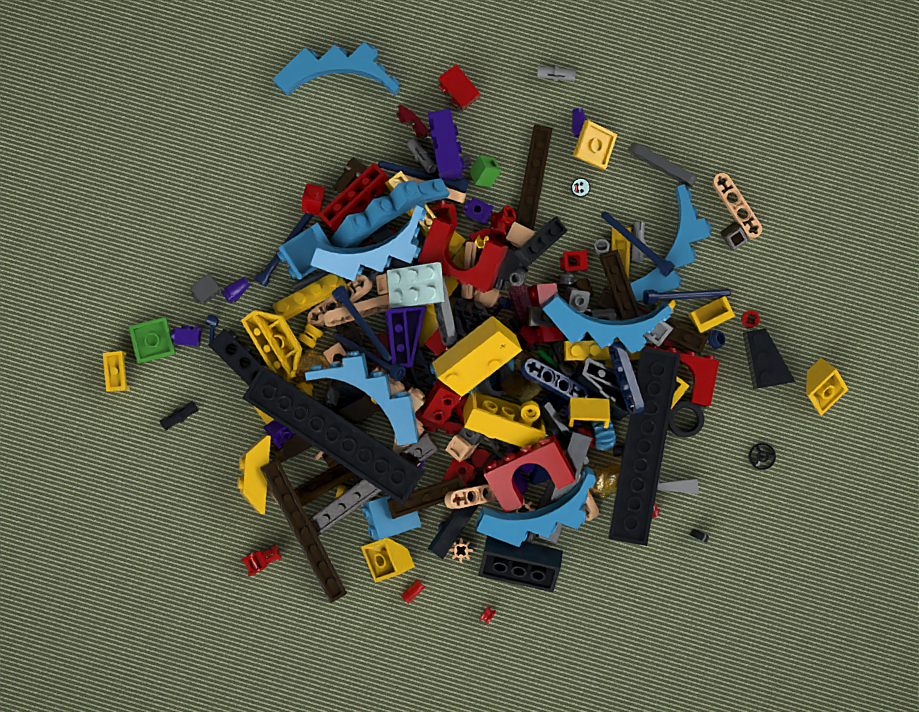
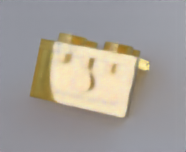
[514,360,542,404]

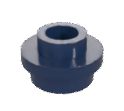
[708,330,725,349]

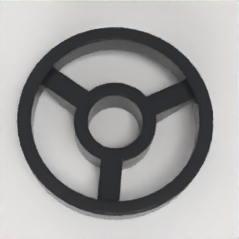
[748,443,776,470]

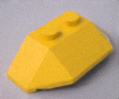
[241,310,302,381]
[237,435,271,514]

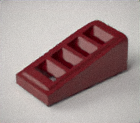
[514,325,540,359]

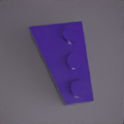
[428,109,465,181]
[385,306,426,368]

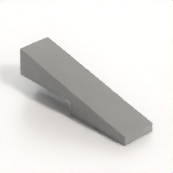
[657,478,699,494]

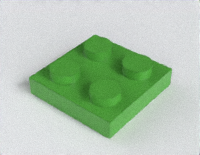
[128,317,176,364]

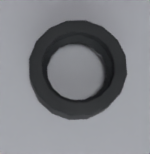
[476,363,510,396]
[668,401,705,438]

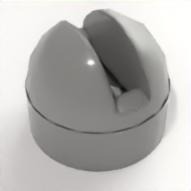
[594,239,610,255]

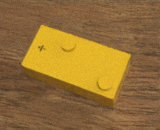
[432,316,522,397]
[463,389,546,447]

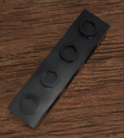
[208,329,266,386]

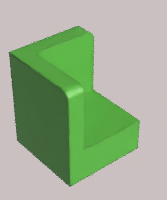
[469,155,501,187]

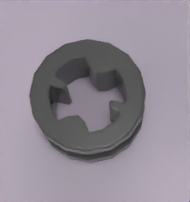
[557,274,575,286]

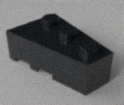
[743,328,795,389]
[573,358,629,421]

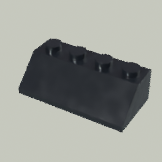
[478,535,563,592]

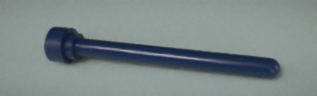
[378,160,468,193]
[601,211,675,277]
[253,213,313,287]
[332,286,392,362]
[643,289,731,305]
[332,332,406,381]

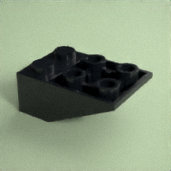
[449,297,489,336]

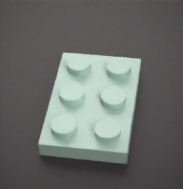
[387,262,444,309]

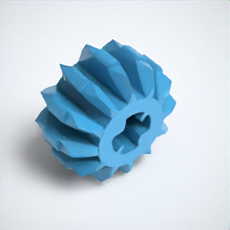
[591,420,616,450]

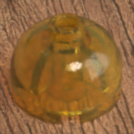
[293,350,330,384]
[588,464,620,498]

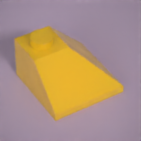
[806,358,849,416]
[361,537,415,583]

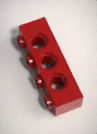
[318,163,389,233]

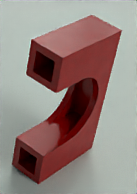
[418,217,509,293]
[635,343,719,407]
[484,435,575,513]

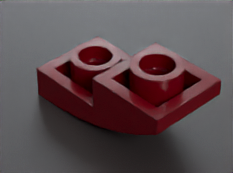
[396,104,429,139]

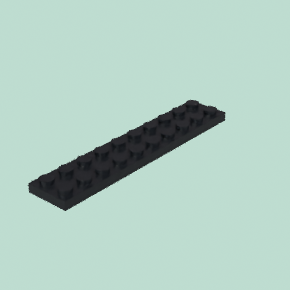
[608,347,681,546]
[242,365,425,505]

